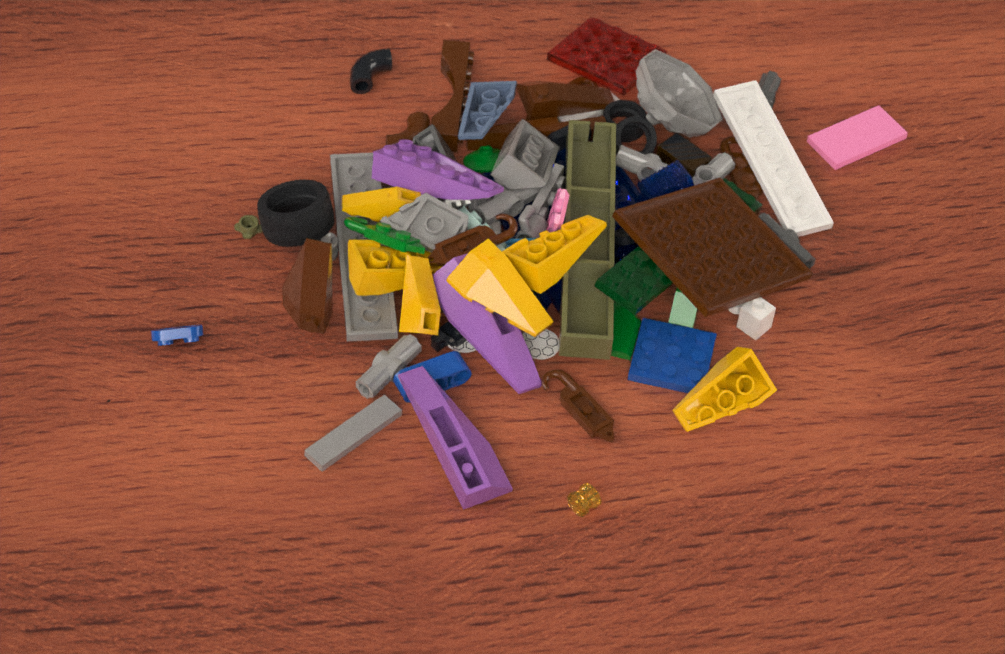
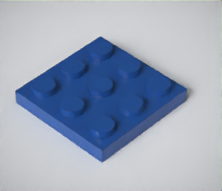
[627,318,717,393]

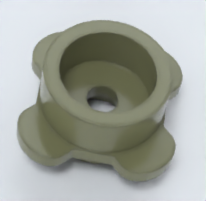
[234,215,263,239]

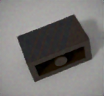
[657,133,712,184]

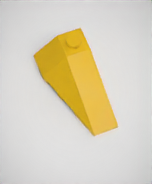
[502,215,607,294]
[446,239,554,337]
[348,240,443,296]
[672,347,777,432]

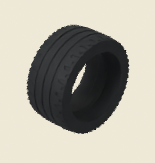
[257,179,334,247]

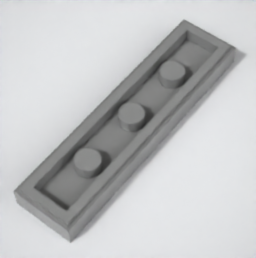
[304,394,402,472]

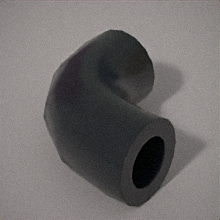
[350,48,392,94]

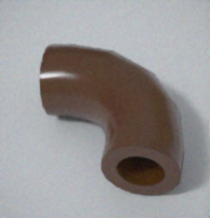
[386,112,430,145]

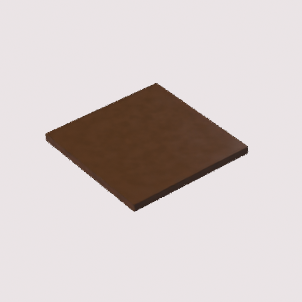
[612,178,813,317]

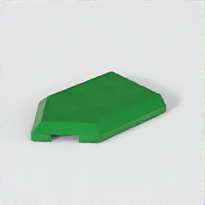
[611,301,641,361]

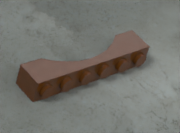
[431,40,474,152]

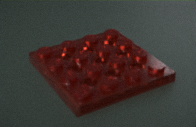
[546,17,667,96]

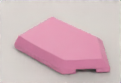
[546,188,570,233]

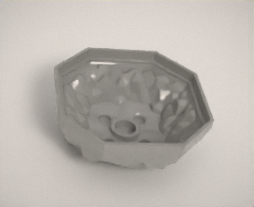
[636,49,723,138]

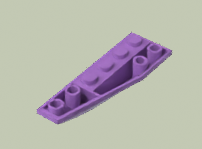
[372,139,504,200]
[432,253,542,394]
[398,366,513,510]

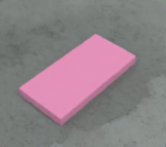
[807,105,908,170]

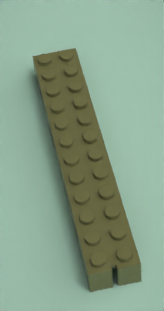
[559,120,616,360]

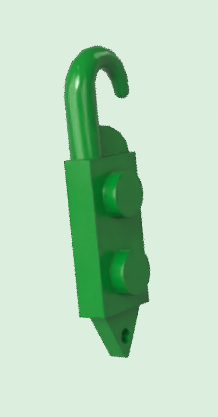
[344,217,426,254]

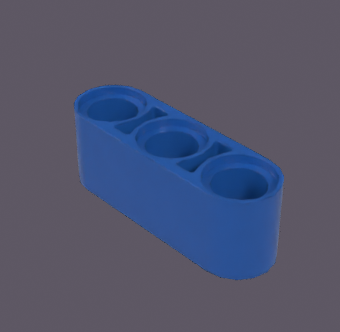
[393,351,472,403]

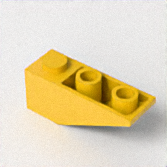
[342,187,421,222]
[399,255,441,335]

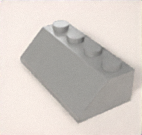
[491,119,559,189]

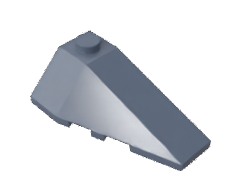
[458,81,517,140]

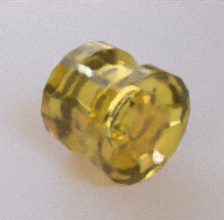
[567,483,601,517]

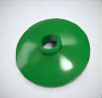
[463,146,501,173]

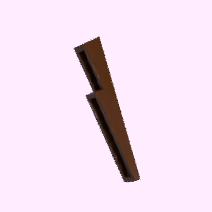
[466,116,607,150]

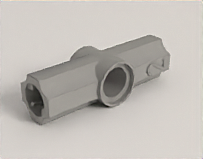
[616,145,686,191]
[679,152,735,190]
[474,186,541,225]
[356,334,422,399]

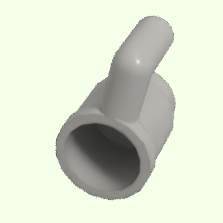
[516,205,547,239]

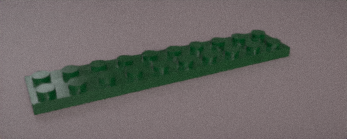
[594,178,763,316]

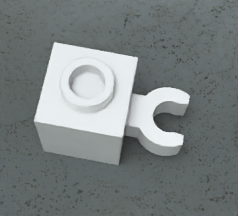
[728,297,776,340]

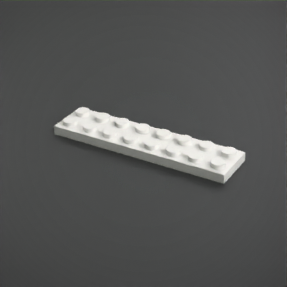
[713,80,834,237]

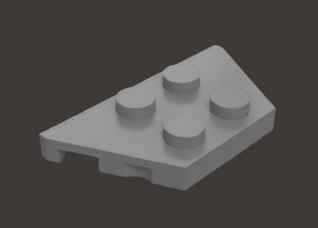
[380,193,468,253]

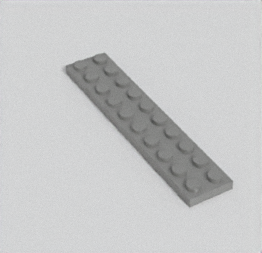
[330,153,398,342]

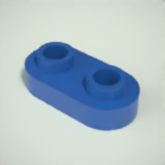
[151,324,204,346]

